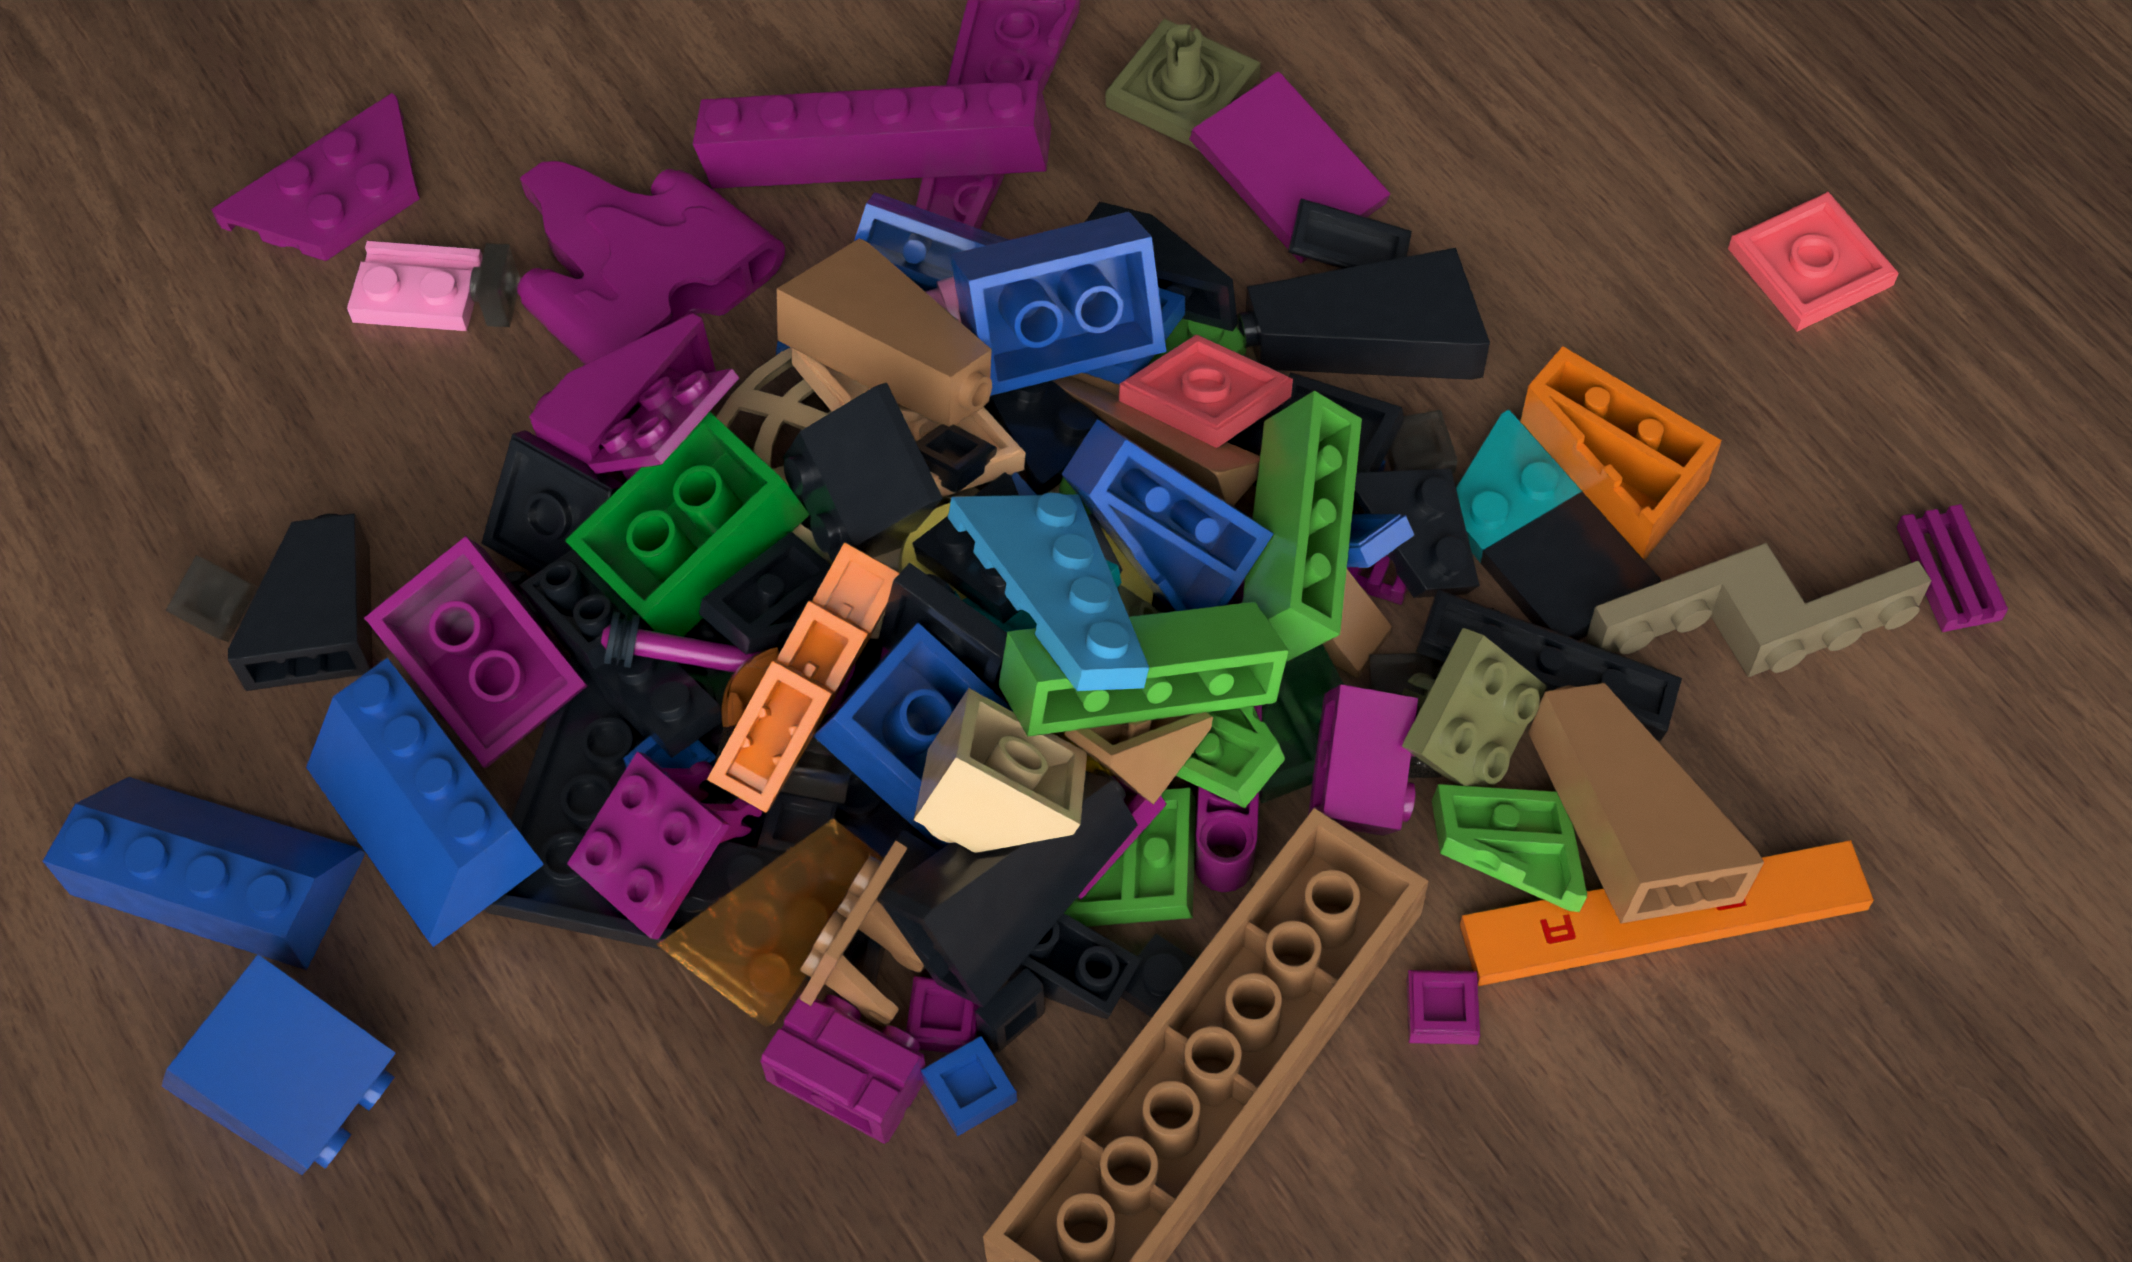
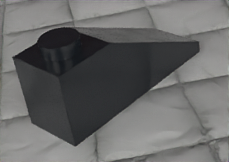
[1085,201,1238,332]

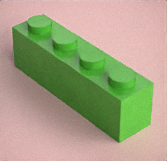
[1242,391,1362,661]
[999,602,1289,737]

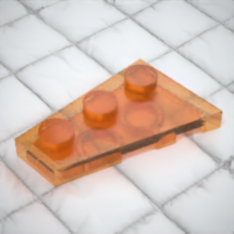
[656,819,884,1027]

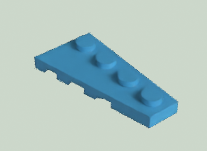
[948,493,1149,691]

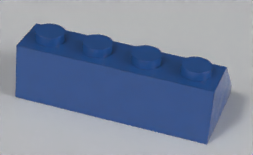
[306,657,544,947]
[43,777,365,970]

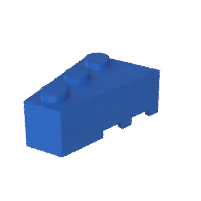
[854,192,1009,291]

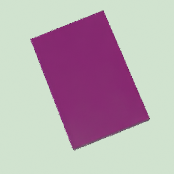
[1189,71,1390,264]

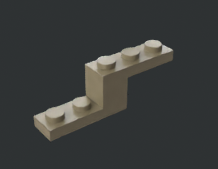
[1586,542,1932,677]

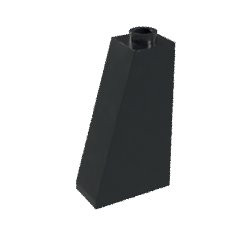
[1237,248,1490,380]
[878,769,1138,1008]

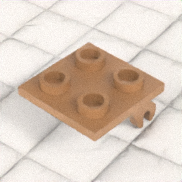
[799,841,924,1027]

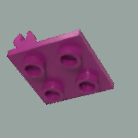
[588,368,739,480]
[567,752,762,940]

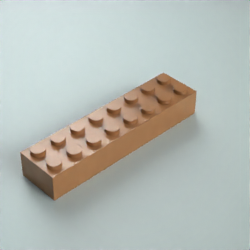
[983,808,1429,1262]

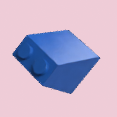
[162,954,396,1175]

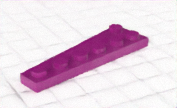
[916,0,1081,229]

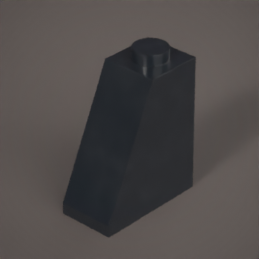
[228,513,373,691]

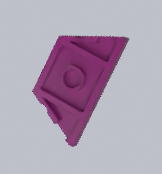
[211,93,420,261]

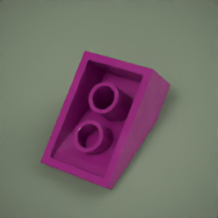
[529,313,716,484]
[364,536,588,768]

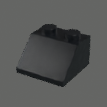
[783,382,943,563]

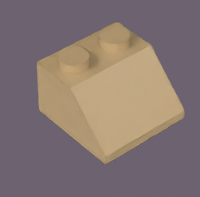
[914,688,1087,853]

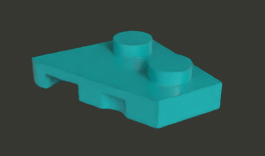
[1456,409,1582,562]

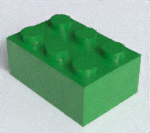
[565,411,810,637]

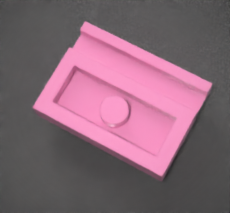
[347,241,485,331]

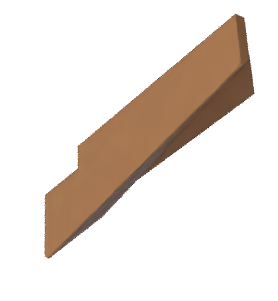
[1052,373,1260,506]

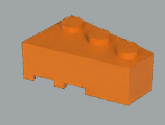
[1520,346,1722,561]

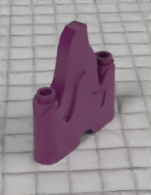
[517,161,785,365]

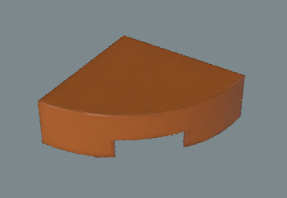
[721,647,779,727]

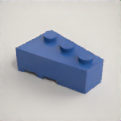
[1062,419,1273,612]

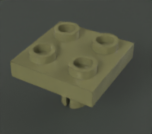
[1105,18,1261,151]
[1402,628,1547,788]

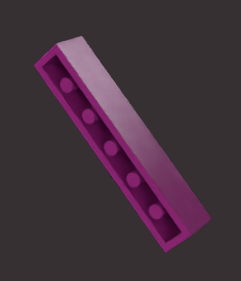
[693,80,1051,189]

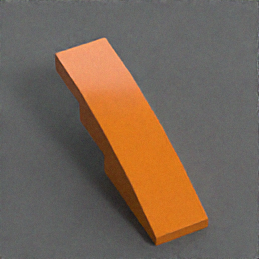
[707,543,900,813]

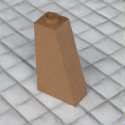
[777,238,992,427]
[1528,683,1764,923]

